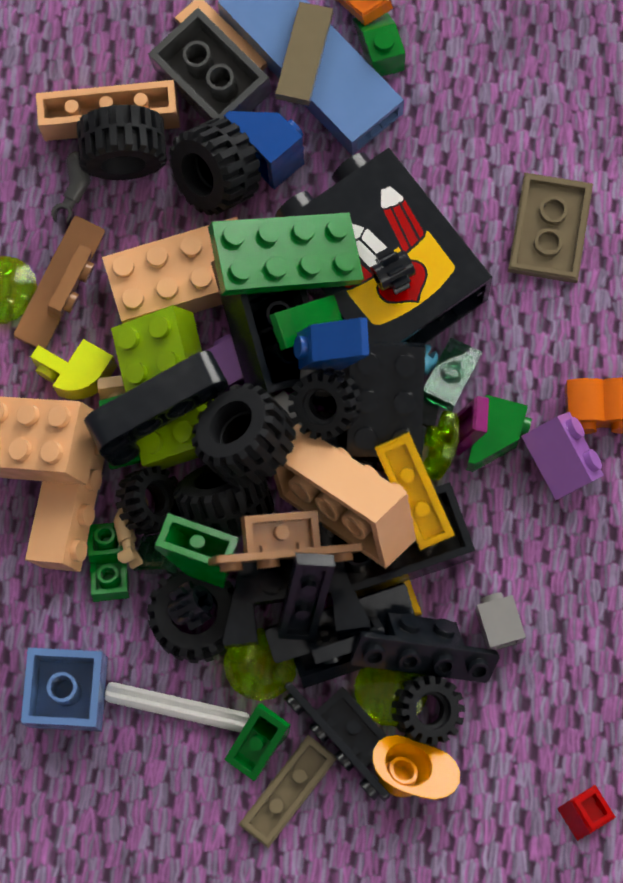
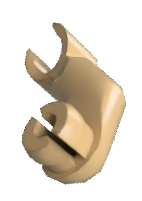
[113,496,149,569]

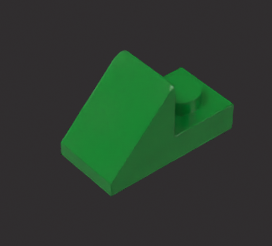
[224,703,291,782]

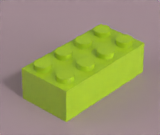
[111,305,214,470]

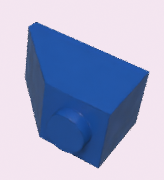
[294,318,369,371]

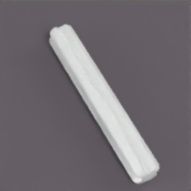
[105,682,250,733]

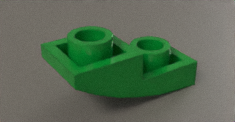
[269,295,343,350]
[88,522,129,602]

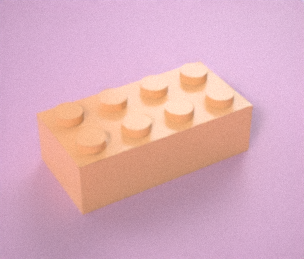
[102,217,238,324]
[0,397,96,485]
[274,423,416,569]

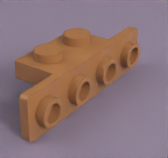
[14,216,105,349]
[208,510,364,572]

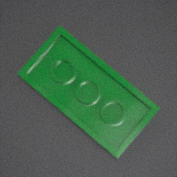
[208,212,364,296]

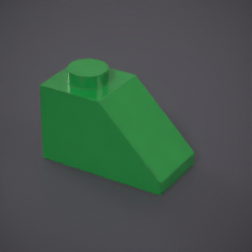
[353,13,405,77]
[466,395,532,472]
[155,513,239,588]

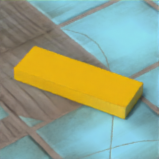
[375,432,455,550]

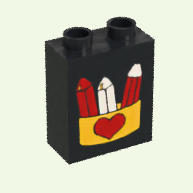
[275,148,493,344]

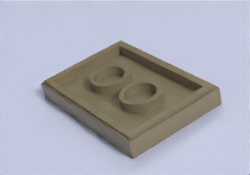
[508,173,593,284]

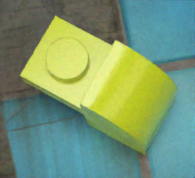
[30,339,117,400]

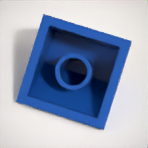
[224,111,304,190]

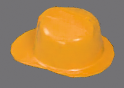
[372,735,460,800]

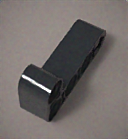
[84,351,228,466]

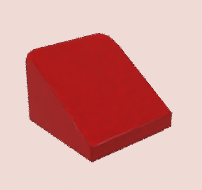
[557,785,616,841]

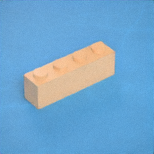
[36,80,180,141]
[25,447,105,572]

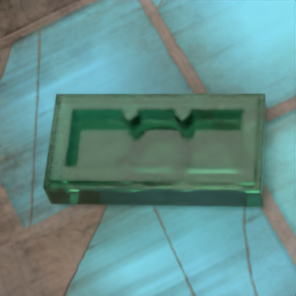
[424,337,483,412]
[132,535,177,574]

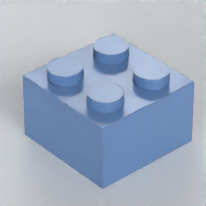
[21,648,108,732]

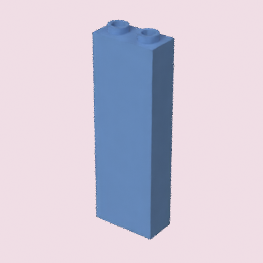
[217,0,404,155]

